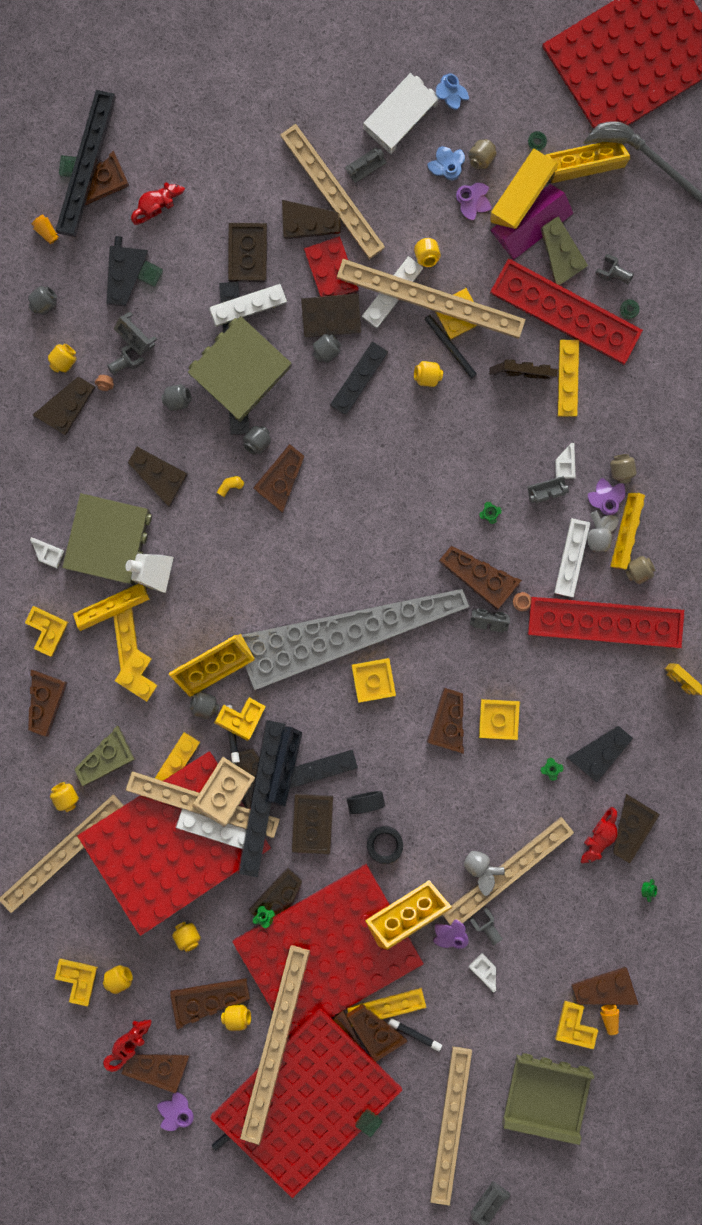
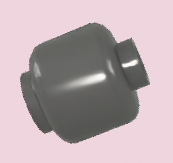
[28,286,57,315]
[313,334,341,363]
[161,384,191,411]
[243,426,271,455]
[189,692,219,720]

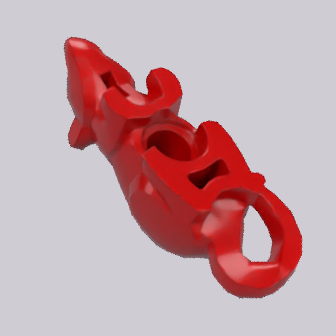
[131,182,185,225]
[581,807,617,864]
[103,1020,152,1072]

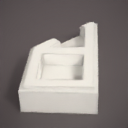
[555,443,575,479]
[30,537,65,569]
[469,953,496,992]

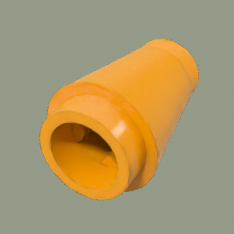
[31,215,59,245]
[600,1005,619,1035]

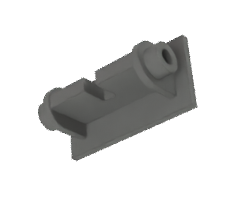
[345,147,387,183]
[527,476,569,504]
[470,608,510,633]

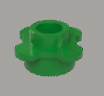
[479,502,502,524]
[540,758,564,781]
[641,879,658,902]
[253,906,275,929]

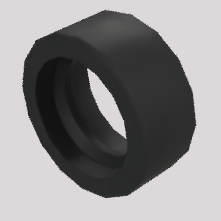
[347,791,385,814]
[367,826,403,864]

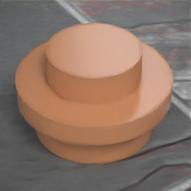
[95,375,114,391]
[513,592,531,611]

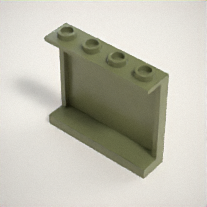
[188,316,292,422]
[62,493,152,585]
[502,1053,595,1145]

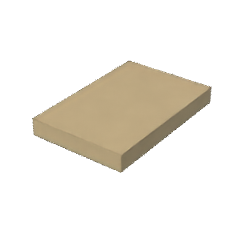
[192,757,255,827]

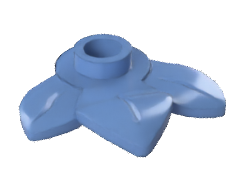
[436,73,469,110]
[427,147,465,180]

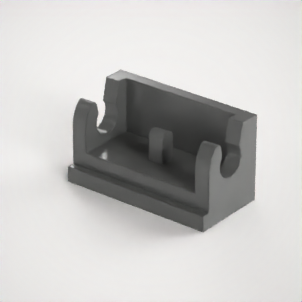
[114,312,157,356]
[470,1181,510,1225]

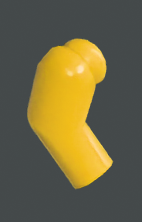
[216,476,244,497]

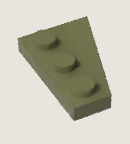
[541,217,588,285]
[74,725,135,786]

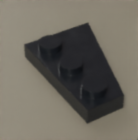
[106,246,148,306]
[567,726,633,782]

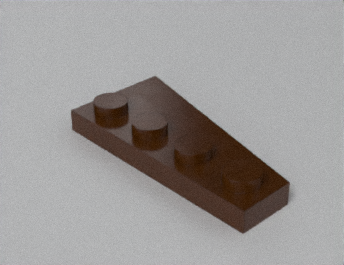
[438,546,522,610]
[170,978,250,1030]

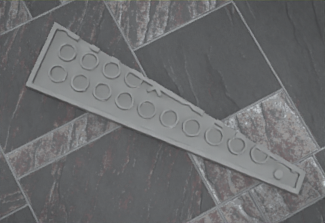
[242,589,469,690]

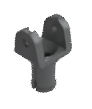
[595,254,634,285]
[107,345,145,376]
[469,907,503,946]

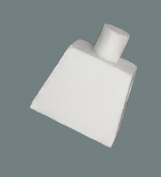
[126,554,174,593]

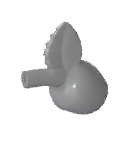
[587,511,619,552]
[464,851,505,896]

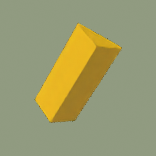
[545,142,630,184]
[490,148,558,229]
[169,634,255,697]
[365,881,452,950]

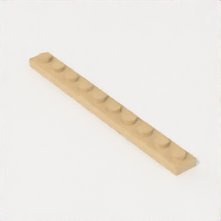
[337,259,526,339]
[240,945,310,1145]

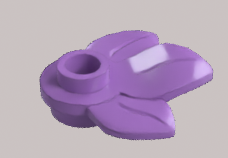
[456,183,491,220]
[588,478,625,515]
[433,919,469,949]
[157,1092,194,1131]

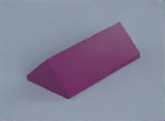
[490,184,574,260]

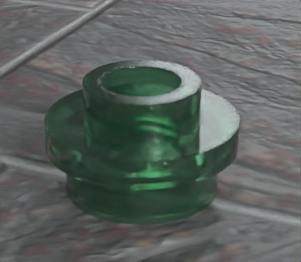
[528,131,547,151]
[620,299,640,319]

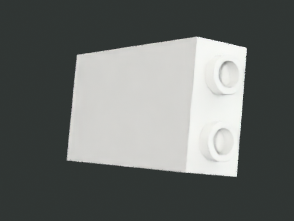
[363,73,438,154]

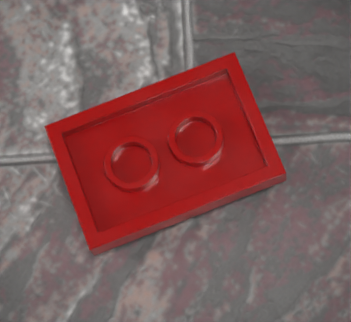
[304,236,359,296]

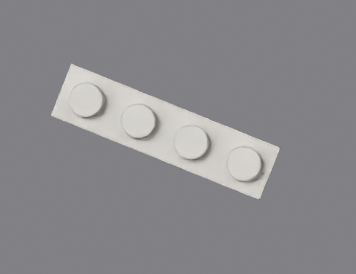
[362,256,423,329]
[209,284,287,327]
[554,518,590,597]
[176,809,246,849]

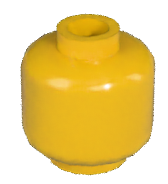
[414,238,441,267]
[48,344,77,373]
[414,361,443,387]
[50,782,79,812]
[172,922,201,952]
[103,965,133,994]
[221,1005,251,1031]

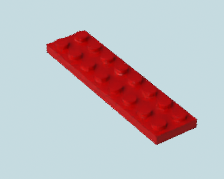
[490,258,643,365]
[528,597,685,648]

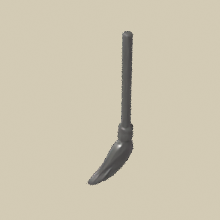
[583,121,702,204]

